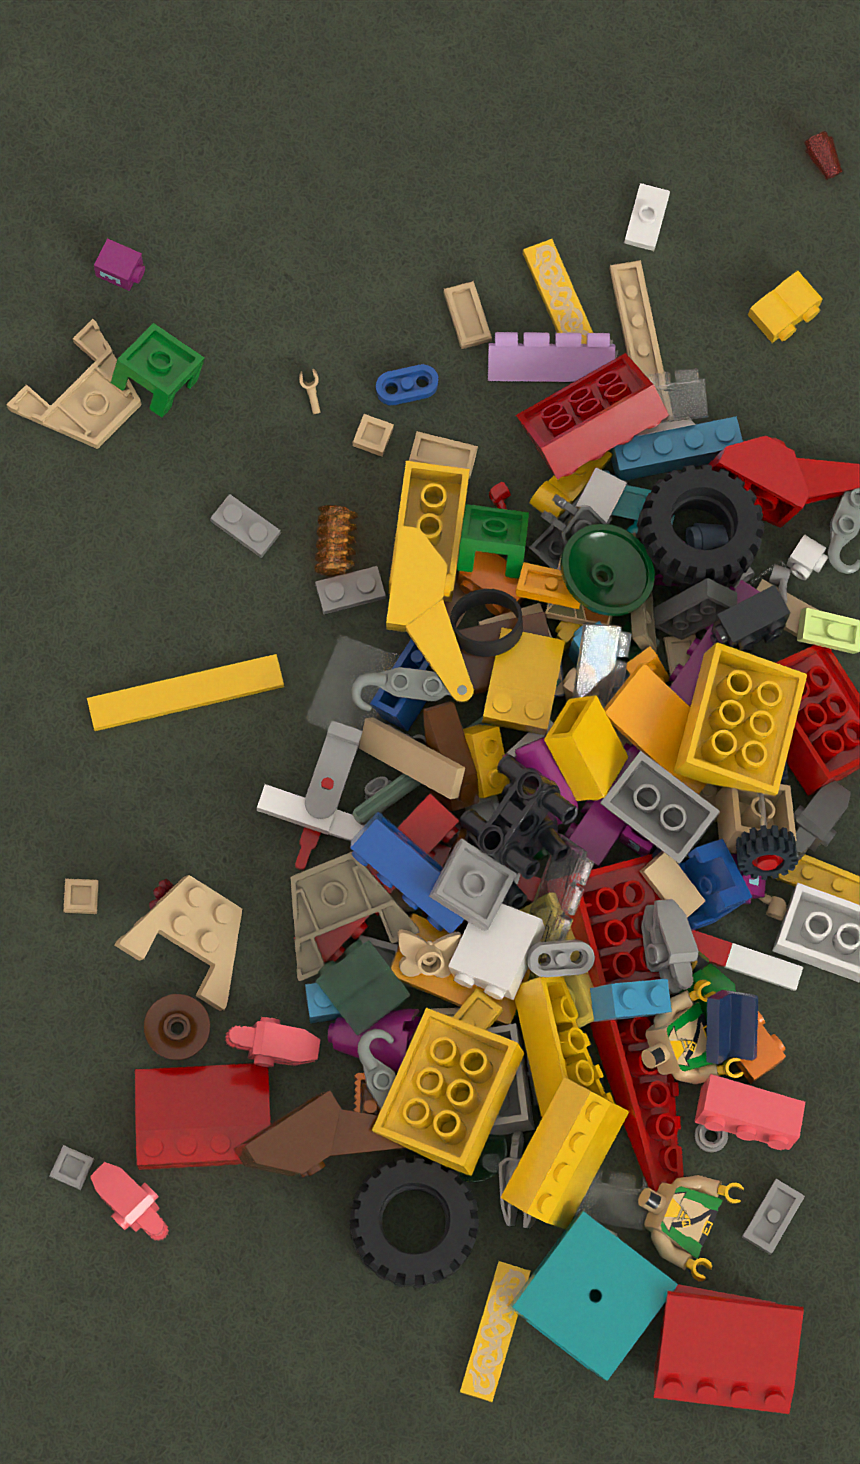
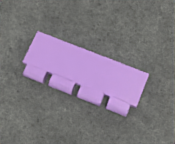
[488,332,615,382]

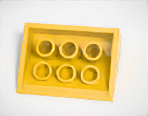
[674,642,807,796]
[372,1008,524,1176]
[500,1077,629,1230]

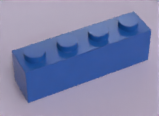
[350,811,464,933]

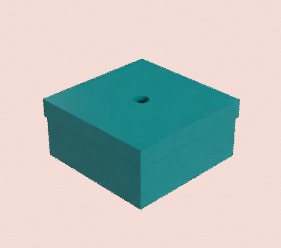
[508,1211,678,1381]

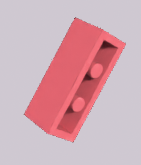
[695,1074,805,1150]

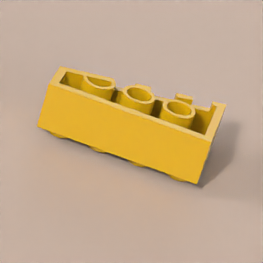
[515,976,614,1117]

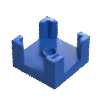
[678,839,752,931]

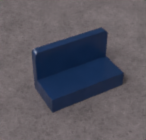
[706,990,758,1064]

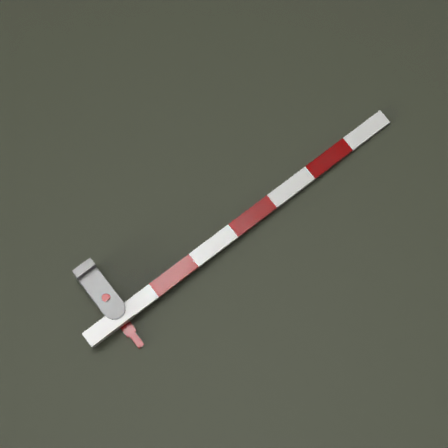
[257,720,803,991]

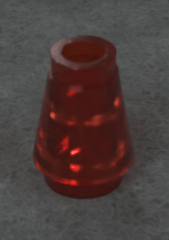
[804,131,843,180]

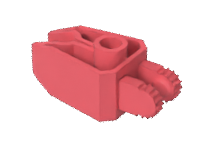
[225,1017,321,1067]
[90,1162,169,1241]

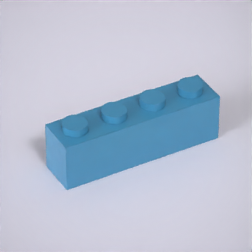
[610,416,743,481]

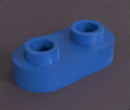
[376,364,438,405]

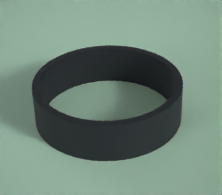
[450,589,523,657]

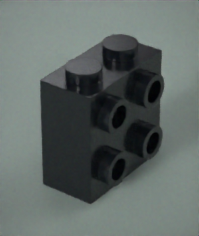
[710,585,791,653]

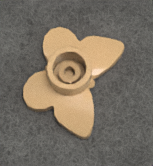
[398,929,462,978]

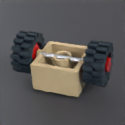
[715,763,798,880]

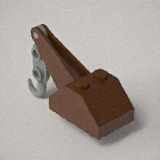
[234,1029,406,1178]

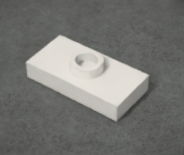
[624,183,670,251]

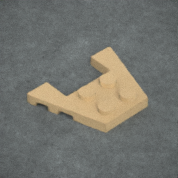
[7,319,141,449]
[115,875,242,1011]

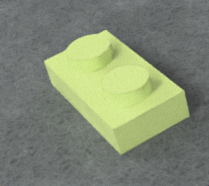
[797,608,860,654]

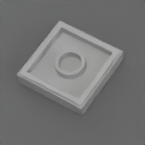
[429,839,517,931]

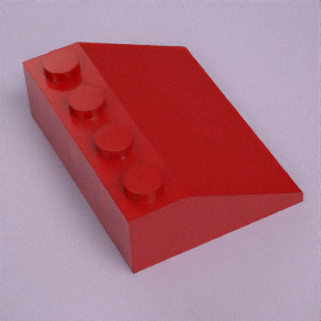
[516,353,669,479]
[776,645,860,796]
[135,1063,271,1170]
[654,1291,804,1414]

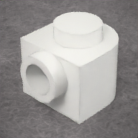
[786,535,828,580]

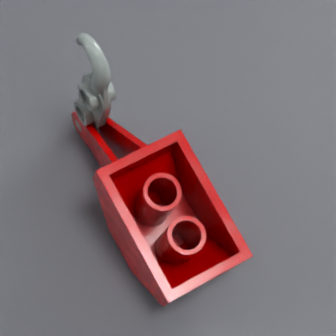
[708,436,860,574]

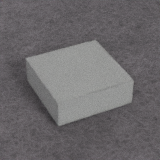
[50,1145,94,1190]

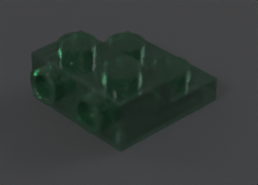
[316,940,411,1036]

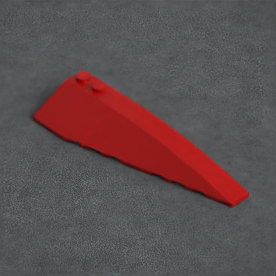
[551,854,683,1192]

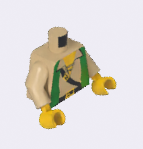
[641,980,744,1084]
[638,1175,744,1281]

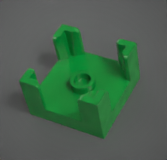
[111,323,205,418]
[457,504,529,579]

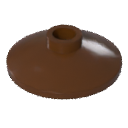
[144,994,210,1060]

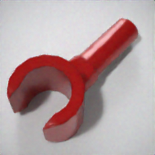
[489,482,511,509]

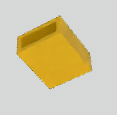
[544,695,628,801]

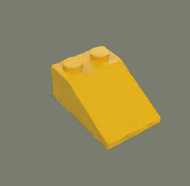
[482,628,565,736]

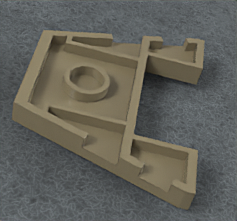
[291,851,420,981]

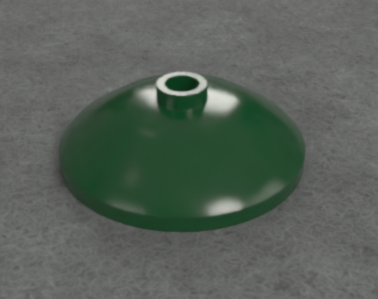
[560,524,655,616]

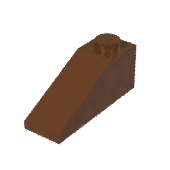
[423,701,479,812]

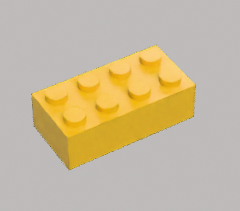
[388,461,470,602]

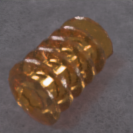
[315,505,358,576]

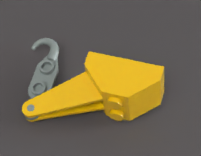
[351,525,474,711]

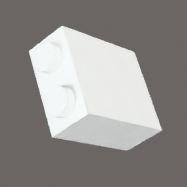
[448,904,545,1000]

